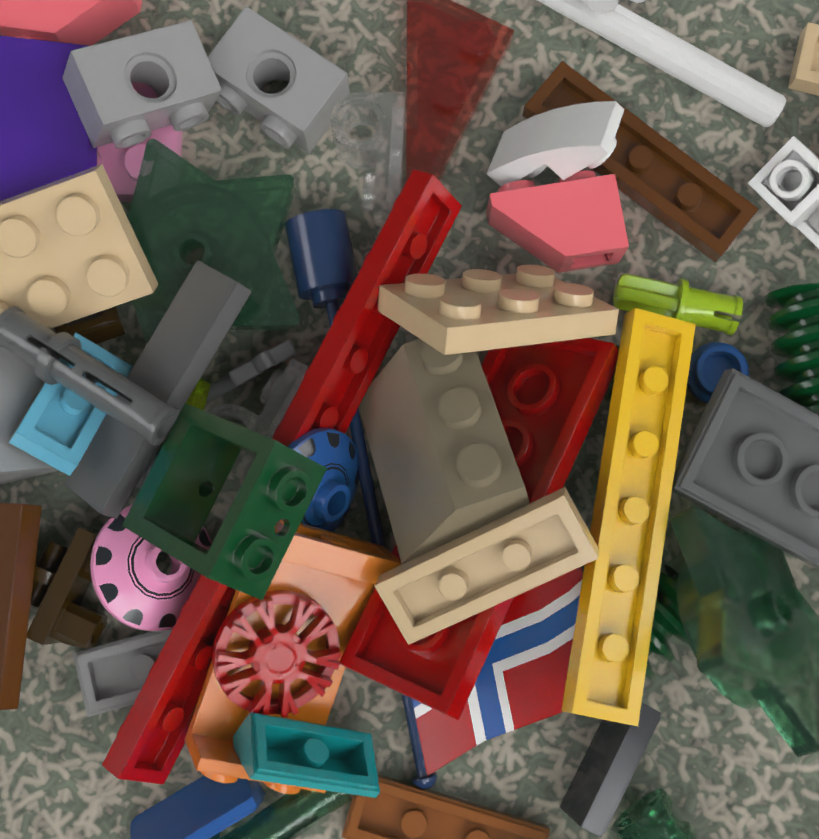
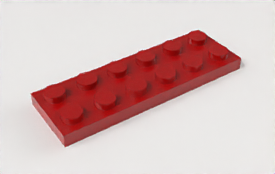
[339,338,619,720]

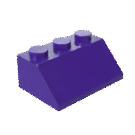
[0,36,97,201]

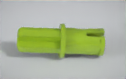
[613,273,743,335]

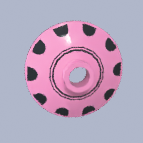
[90,504,212,631]

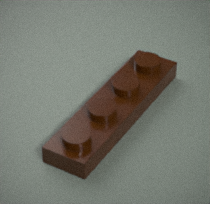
[522,61,759,263]

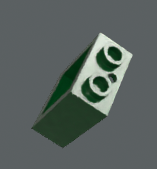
[122,403,327,600]

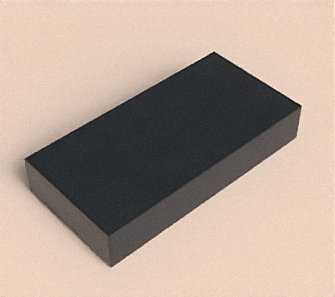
[560,702,661,837]

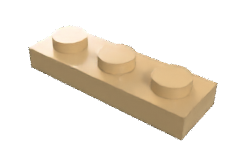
[374,487,599,645]

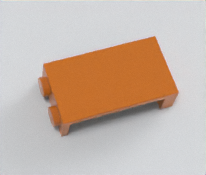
[184,519,402,794]

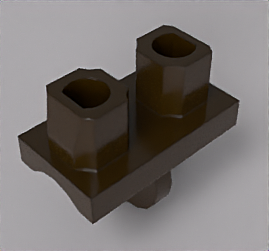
[27,527,108,649]

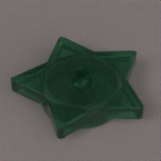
[126,138,302,345]
[670,506,819,757]

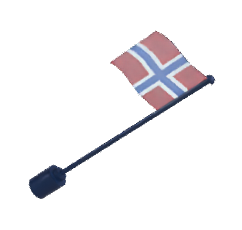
[285,209,584,789]

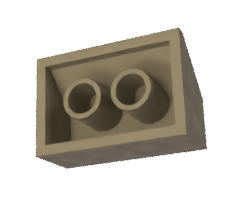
[359,339,530,564]

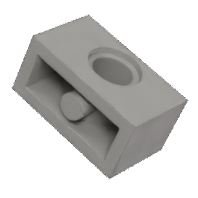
[208,6,351,154]
[62,20,222,148]

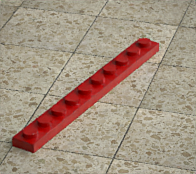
[102,169,462,785]

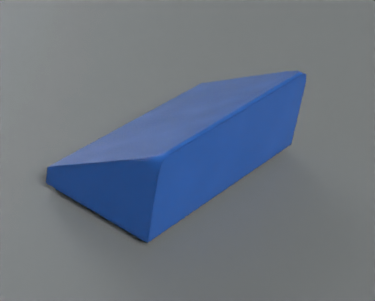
[130,776,266,839]

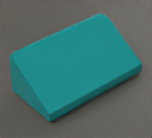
[233,712,380,798]

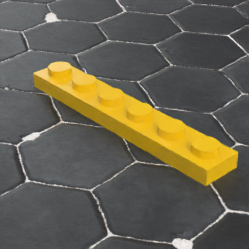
[562,308,696,726]

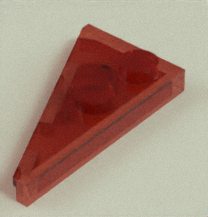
[406,0,515,181]

